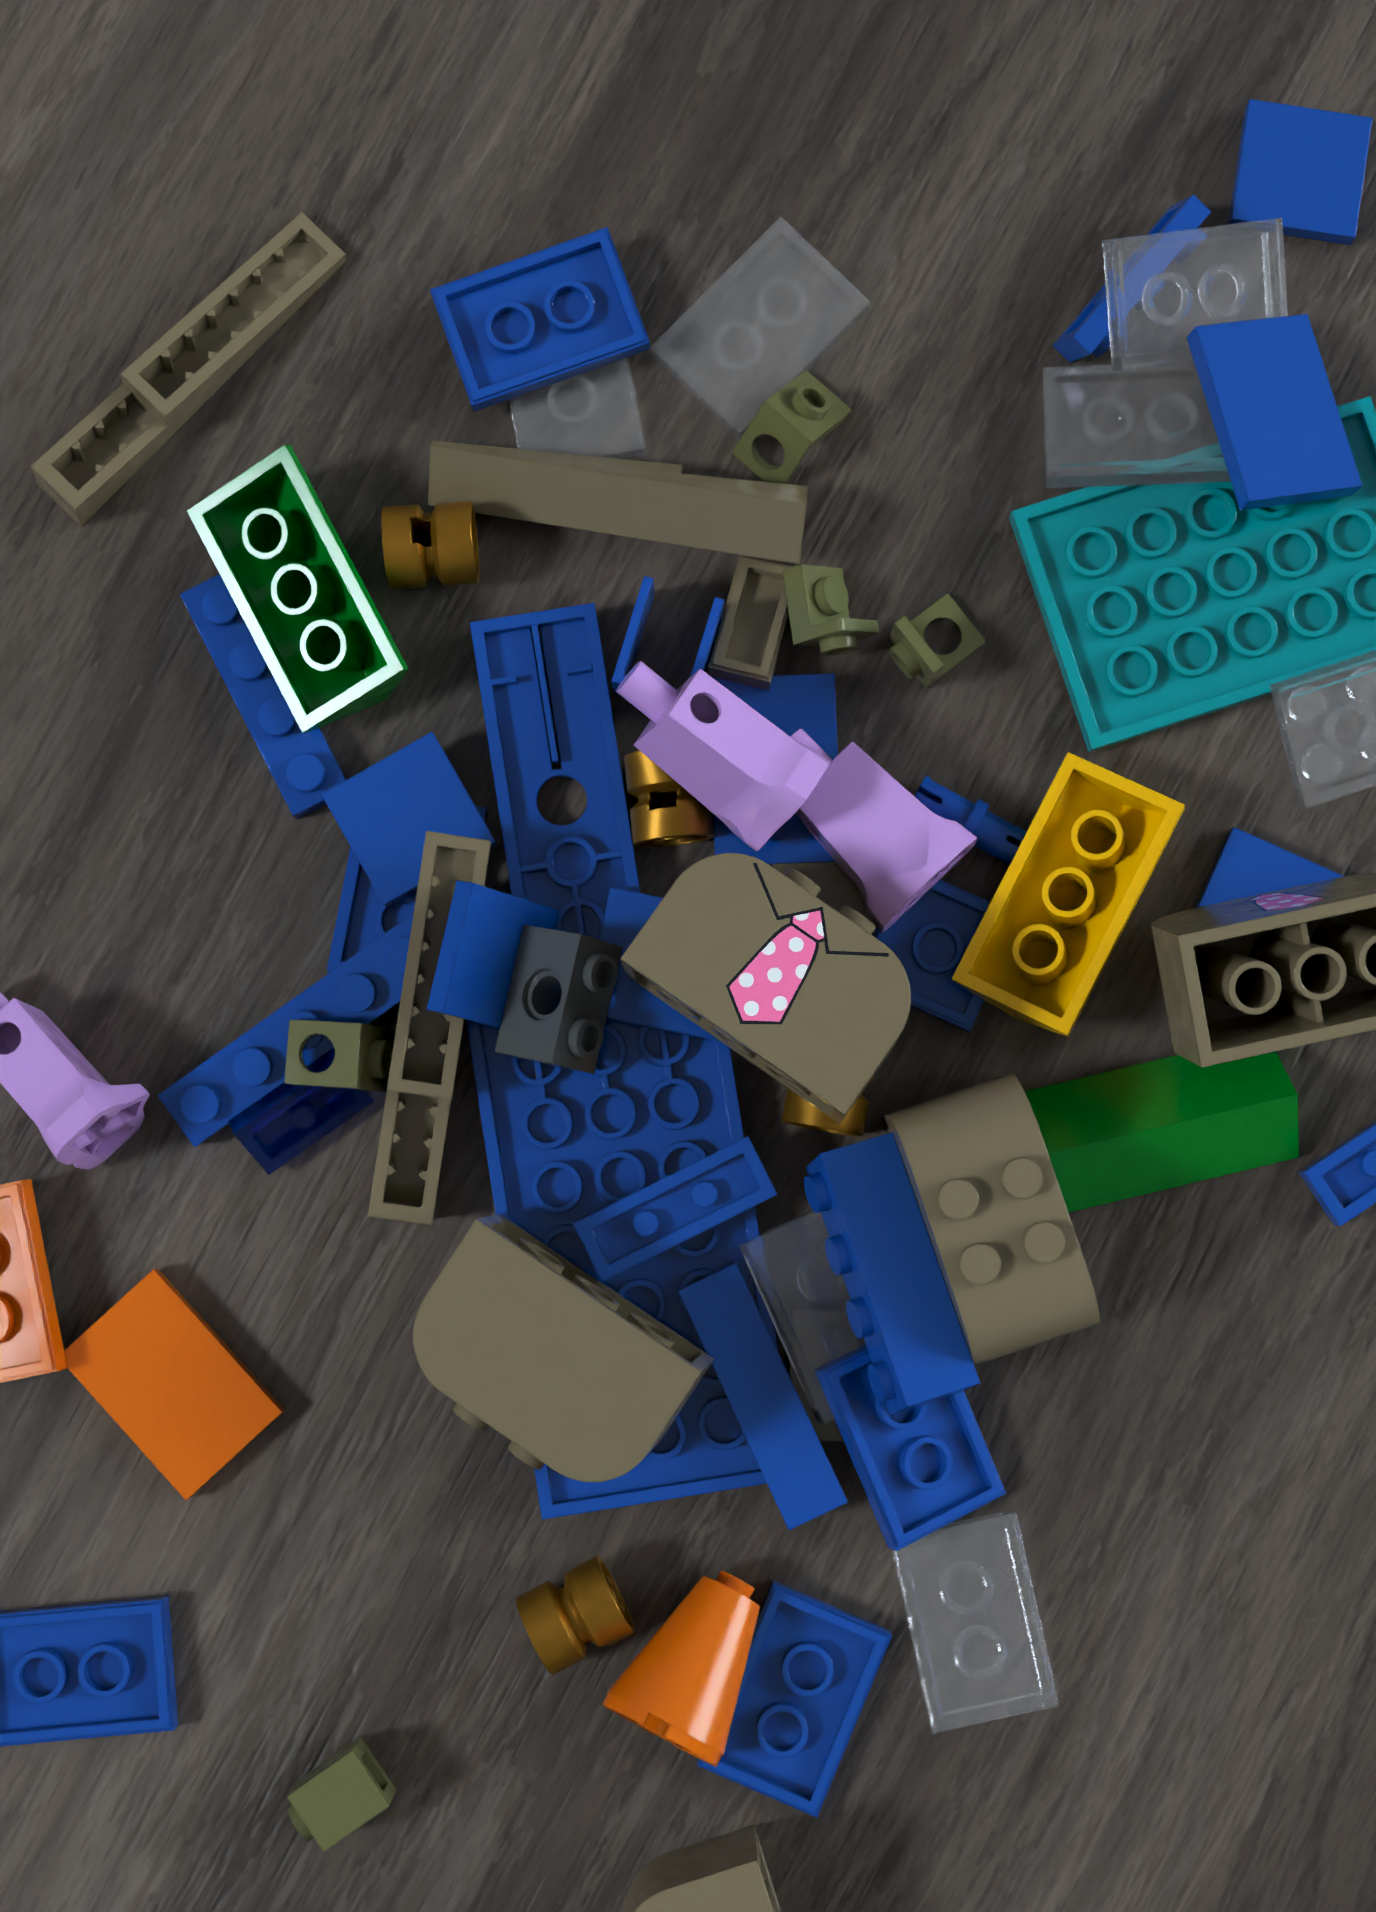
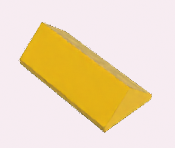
[951,752,1185,1037]

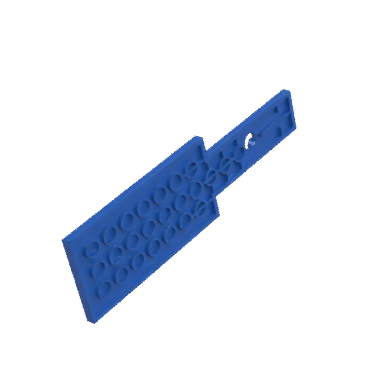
[466,603,778,1520]

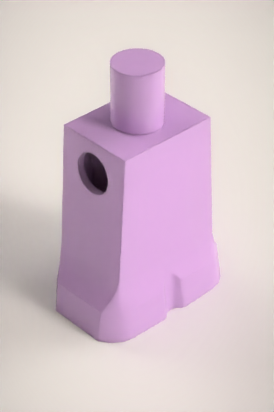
[616,661,830,851]
[790,729,977,933]
[0,992,150,1170]

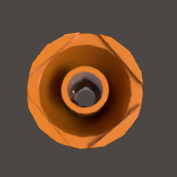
[602,1570,760,1767]

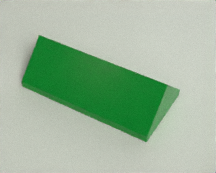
[187,444,409,733]
[1025,1051,1299,1213]

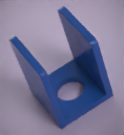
[611,576,725,698]

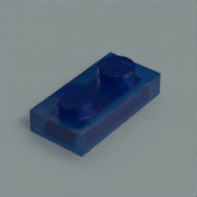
[228,1048,374,1175]

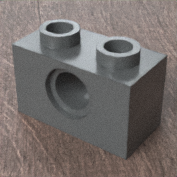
[495,925,623,1074]

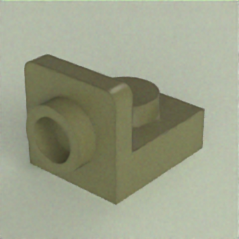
[782,564,880,656]

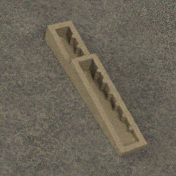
[31,212,346,527]
[428,440,808,564]
[368,831,491,1225]

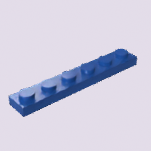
[157,913,414,1147]

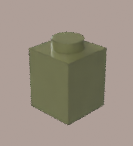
[287,1736,397,1852]

